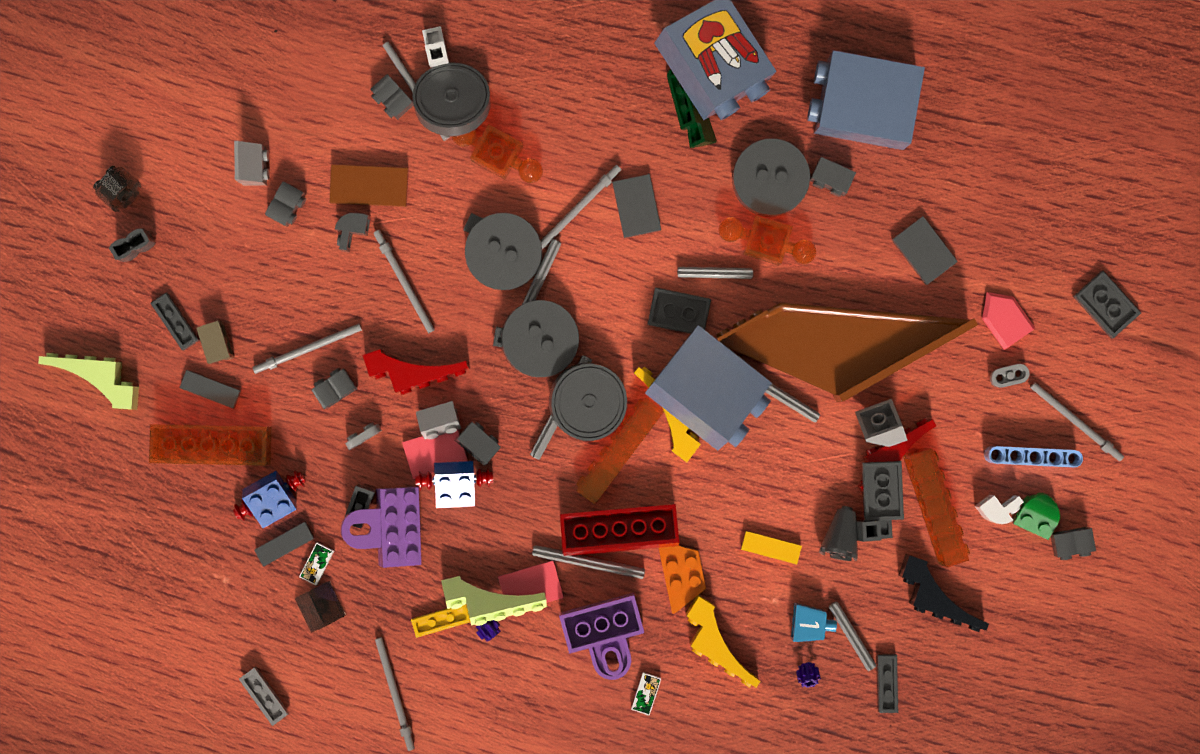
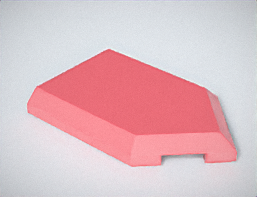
[982,292,1035,350]

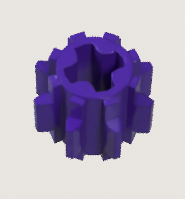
[476,620,501,642]
[796,662,821,688]

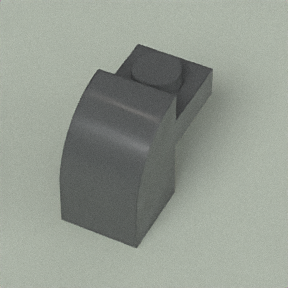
[335,213,371,252]
[856,520,893,542]

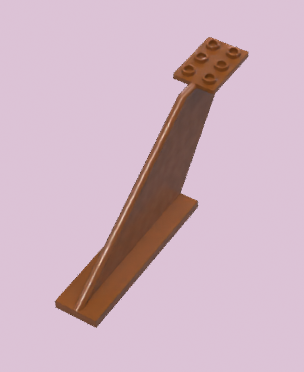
[716,302,978,402]

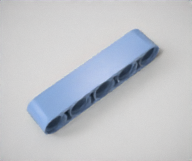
[984,446,1083,467]

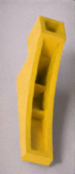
[634,367,701,462]
[686,595,760,688]

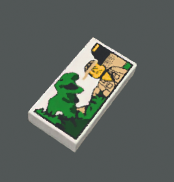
[299,542,335,585]
[631,672,661,716]

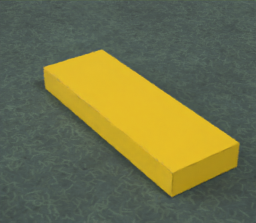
[741,531,802,564]
[411,604,470,638]

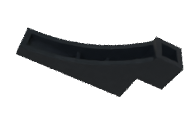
[898,554,989,632]

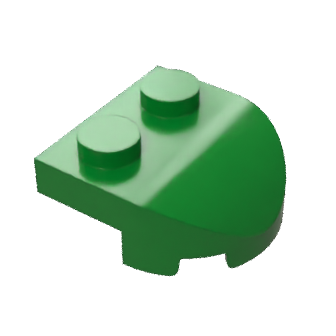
[1013,493,1060,540]

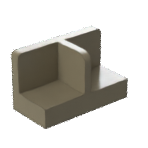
[197,321,234,364]

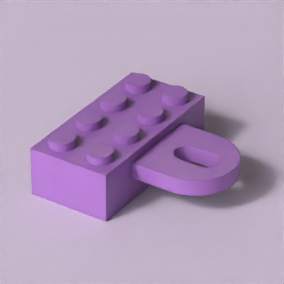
[341,487,421,568]
[559,593,644,680]

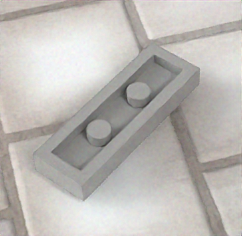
[239,667,289,726]

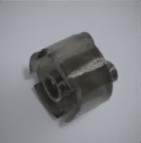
[93,166,141,212]

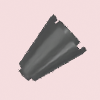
[819,506,858,561]

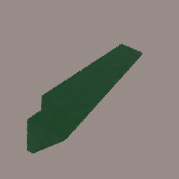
[667,69,717,148]

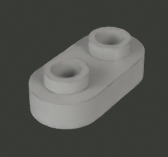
[990,364,1030,388]
[345,422,382,450]

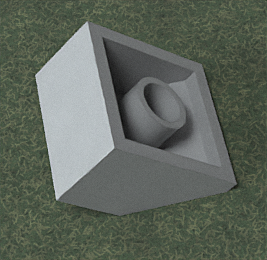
[234,141,270,186]
[855,399,907,447]

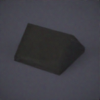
[295,581,346,633]

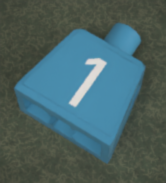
[791,603,837,642]

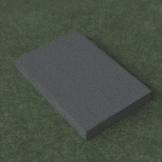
[612,174,661,238]
[892,217,958,285]
[1073,271,1141,339]
[647,287,711,334]
[862,461,904,521]

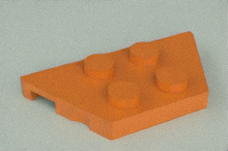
[658,546,706,614]

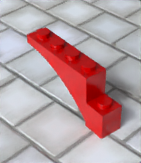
[362,349,470,395]
[858,418,937,495]

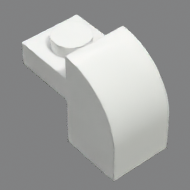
[422,26,449,67]
[975,495,1024,524]

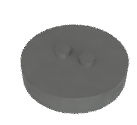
[413,63,491,136]
[732,139,810,217]
[465,213,543,290]
[501,300,579,377]
[549,363,627,441]

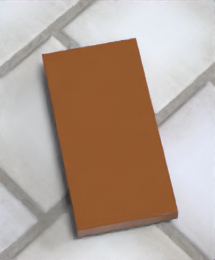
[329,165,409,207]

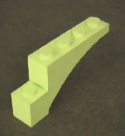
[38,353,139,410]
[441,576,547,626]

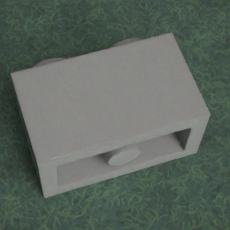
[416,401,461,439]

